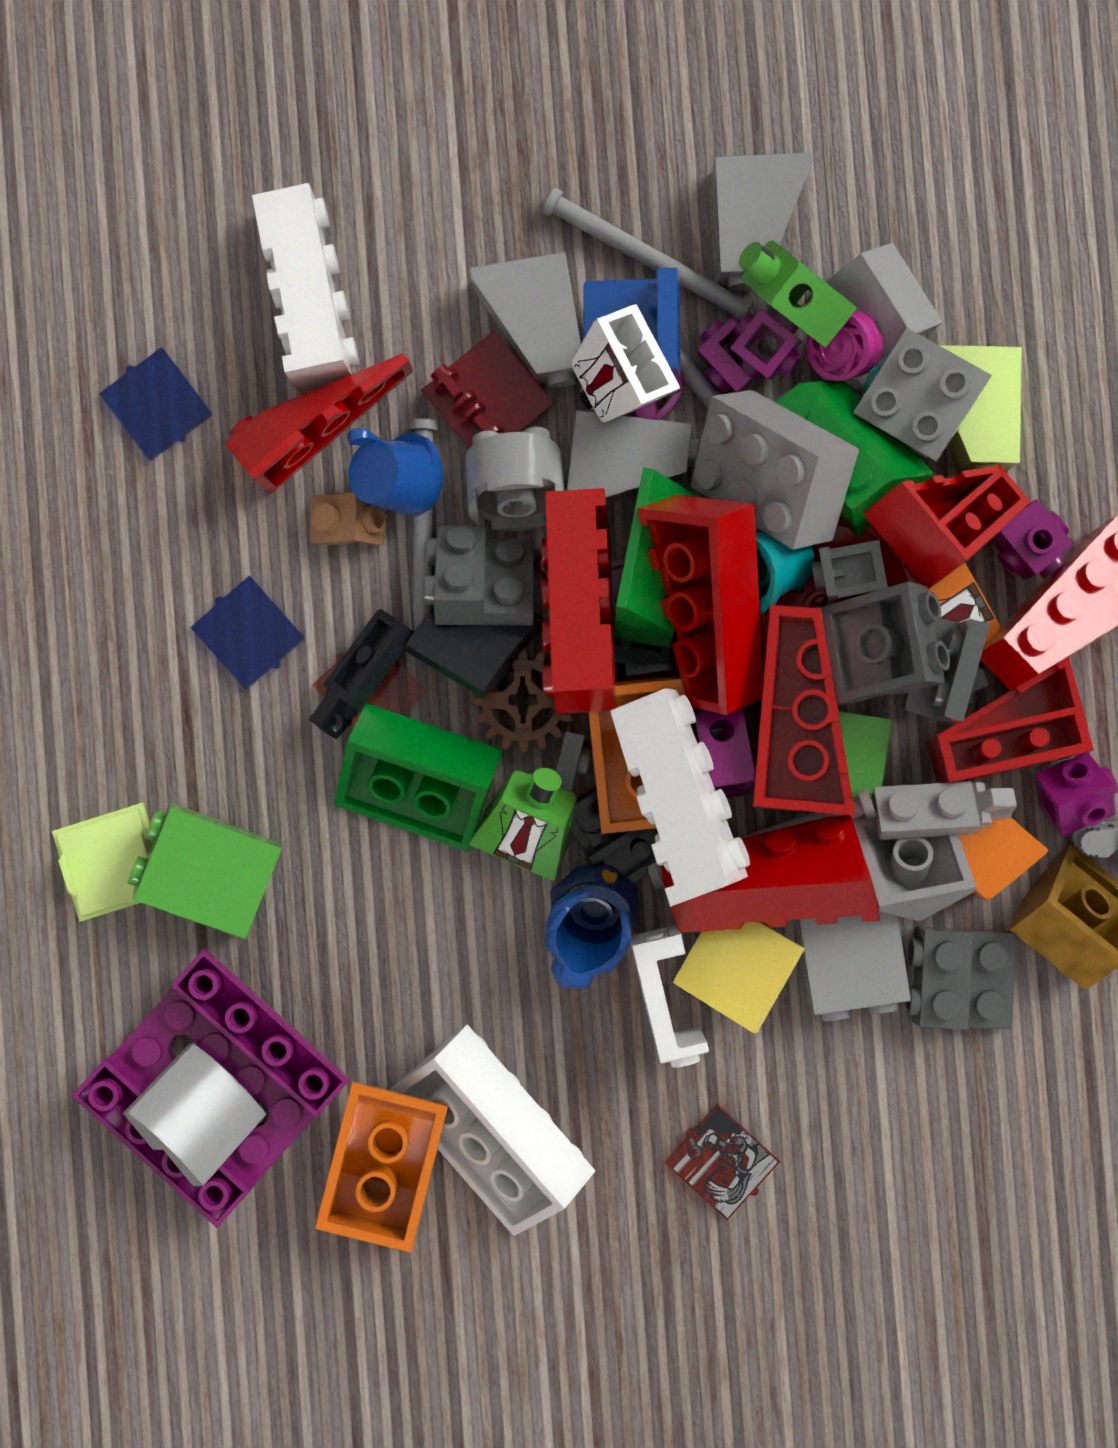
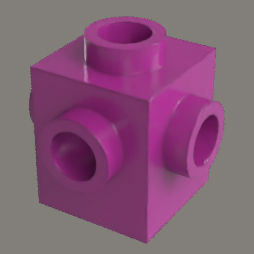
[730,309,802,381]
[990,499,1074,580]
[1035,752,1118,837]

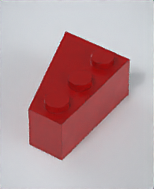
[863,465,1031,589]

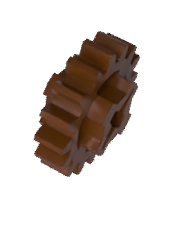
[471,648,573,753]

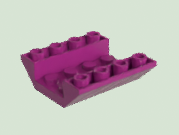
[72,948,350,1228]

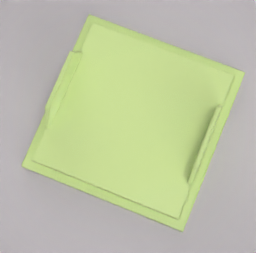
[52,802,153,922]

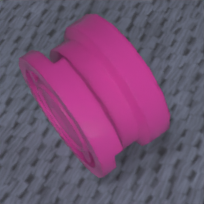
[806,310,884,381]

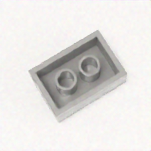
[690,390,859,550]

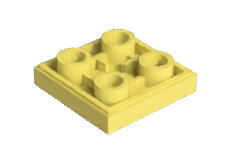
[673,922,805,1033]

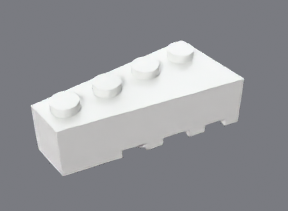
[252,183,360,394]
[610,688,750,907]

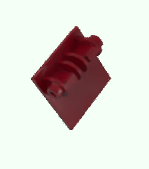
[421,330,555,448]

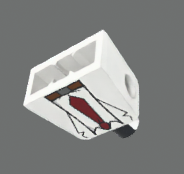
[572,304,680,423]

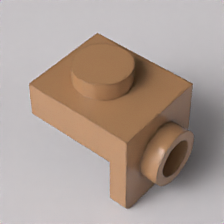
[310,492,387,546]

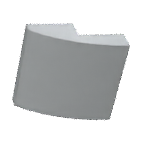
[123,1044,266,1186]

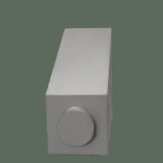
[711,152,812,291]
[470,252,581,389]
[567,410,699,504]

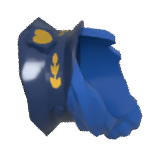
[545,865,639,989]

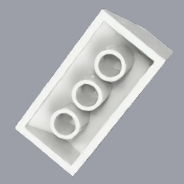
[390,1024,595,1236]

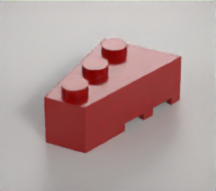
[927,656,1094,783]

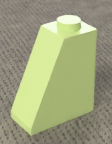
[939,345,1022,471]

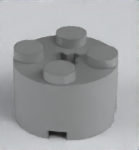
[465,427,564,532]

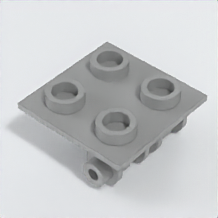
[853,328,992,462]

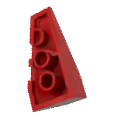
[224,353,413,495]

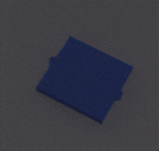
[99,347,213,461]
[191,575,305,690]

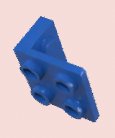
[583,268,681,378]

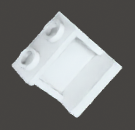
[630,925,709,1068]

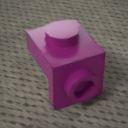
[698,316,751,394]

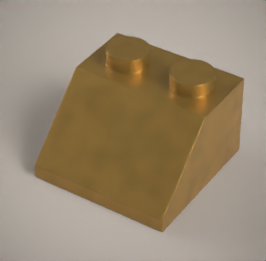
[1010,843,1118,990]

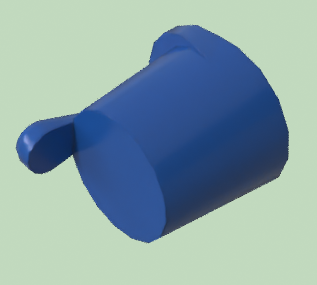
[348,428,443,517]

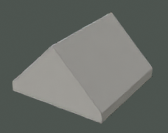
[826,242,943,364]
[852,816,977,921]

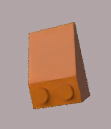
[588,674,685,834]
[315,1081,448,1253]

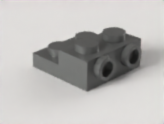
[425,525,534,626]
[821,582,950,704]
[906,926,1017,1030]

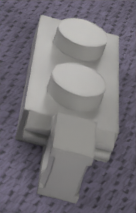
[872,781,1017,840]

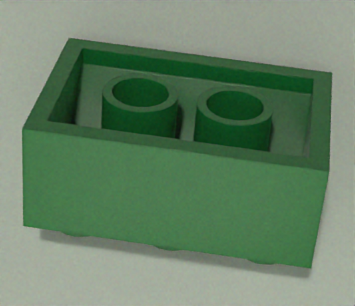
[775,380,935,536]
[614,467,698,648]
[334,703,503,852]

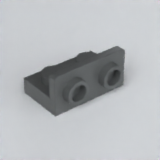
[903,618,990,723]

